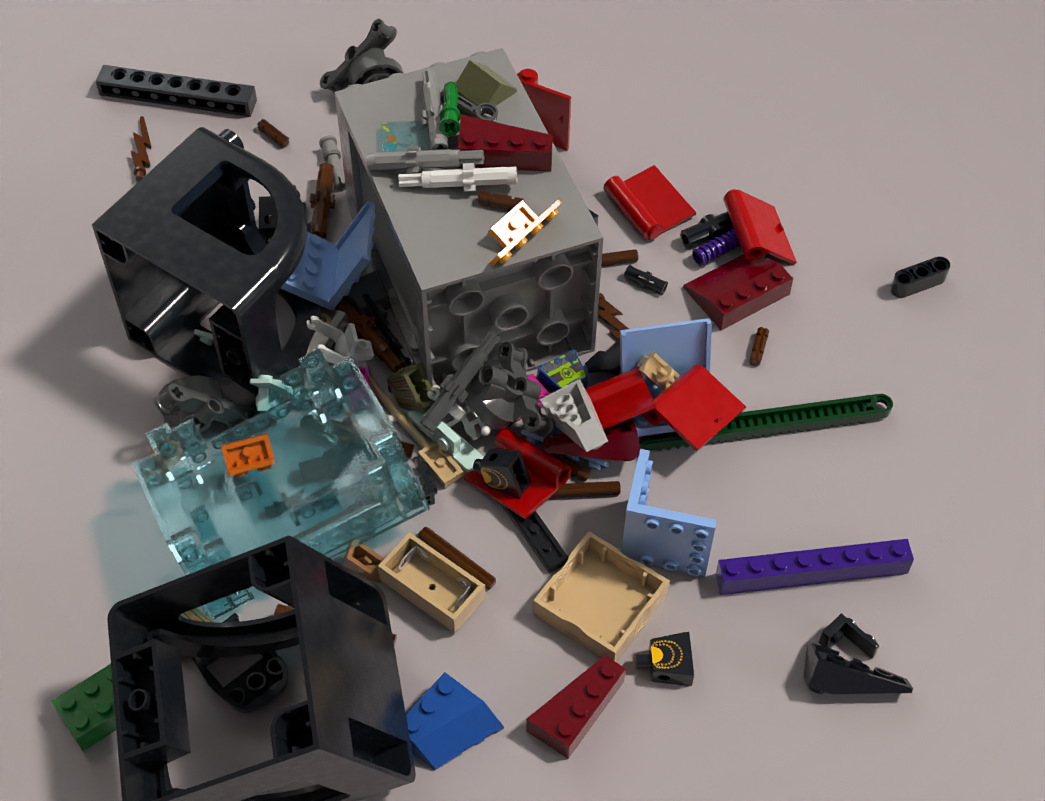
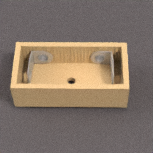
[378,532,485,633]

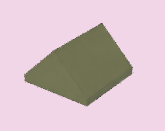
[454,60,517,106]

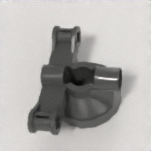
[320,19,404,94]
[465,342,555,438]
[155,375,261,448]

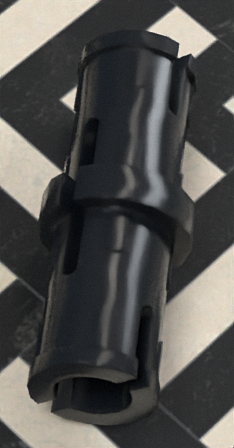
[624,265,668,294]

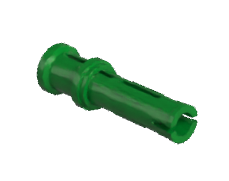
[439,81,460,136]

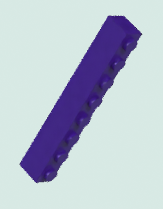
[716,539,914,595]

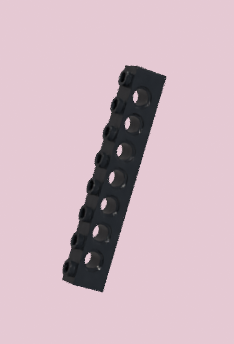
[96,65,257,117]

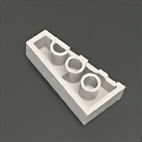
[539,379,608,452]

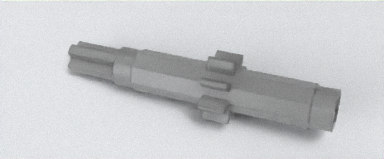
[421,68,448,150]
[366,145,485,174]

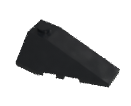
[803,642,913,694]

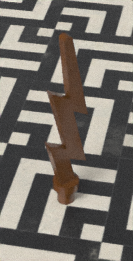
[131,116,151,182]
[598,293,629,340]

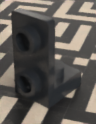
[404,456,438,512]
[818,613,880,659]

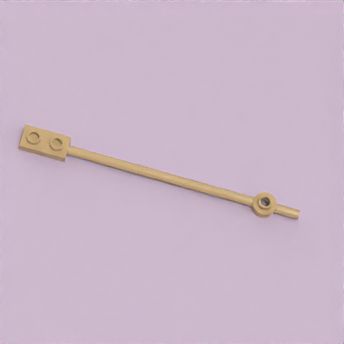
[321,313,464,488]

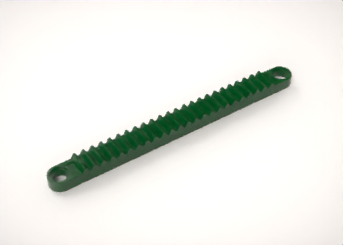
[639,394,893,451]

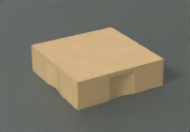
[533,531,670,663]

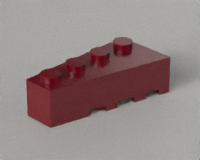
[458,114,553,172]
[526,656,626,759]

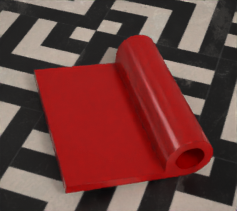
[518,68,571,151]
[603,165,696,240]
[723,189,797,265]
[643,365,746,452]
[585,367,657,429]
[464,428,572,520]

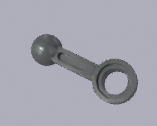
[441,89,498,122]

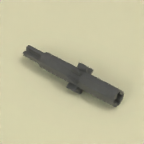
[420,331,501,432]

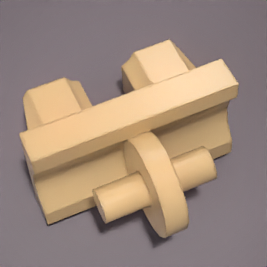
[637,352,680,391]

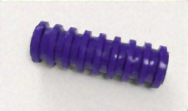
[692,229,741,266]

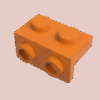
[221,433,275,478]

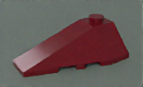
[543,418,640,461]

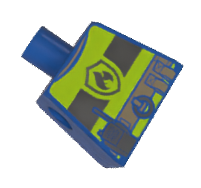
[537,349,588,393]

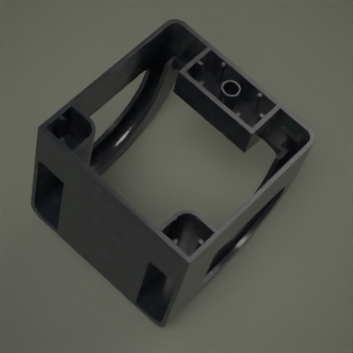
[91,127,321,417]
[107,535,416,801]

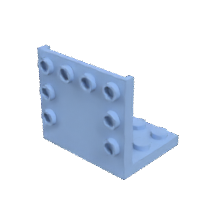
[281,200,376,311]
[620,318,712,437]
[621,449,717,576]

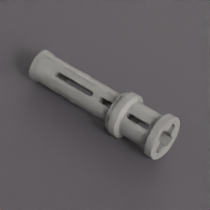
[319,135,346,192]

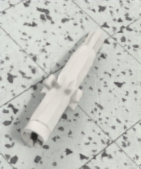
[398,163,517,192]

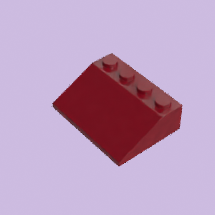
[683,254,794,331]

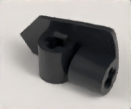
[585,338,620,374]

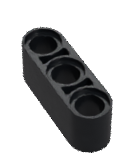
[890,256,950,298]

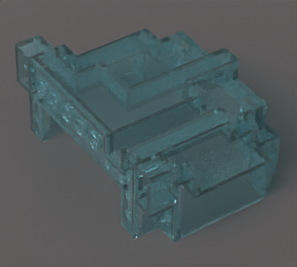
[132,349,430,620]

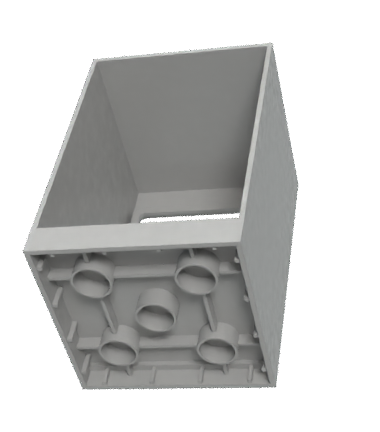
[334,48,603,394]

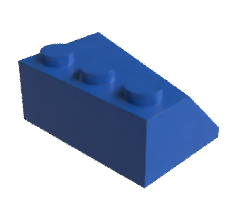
[406,672,504,770]

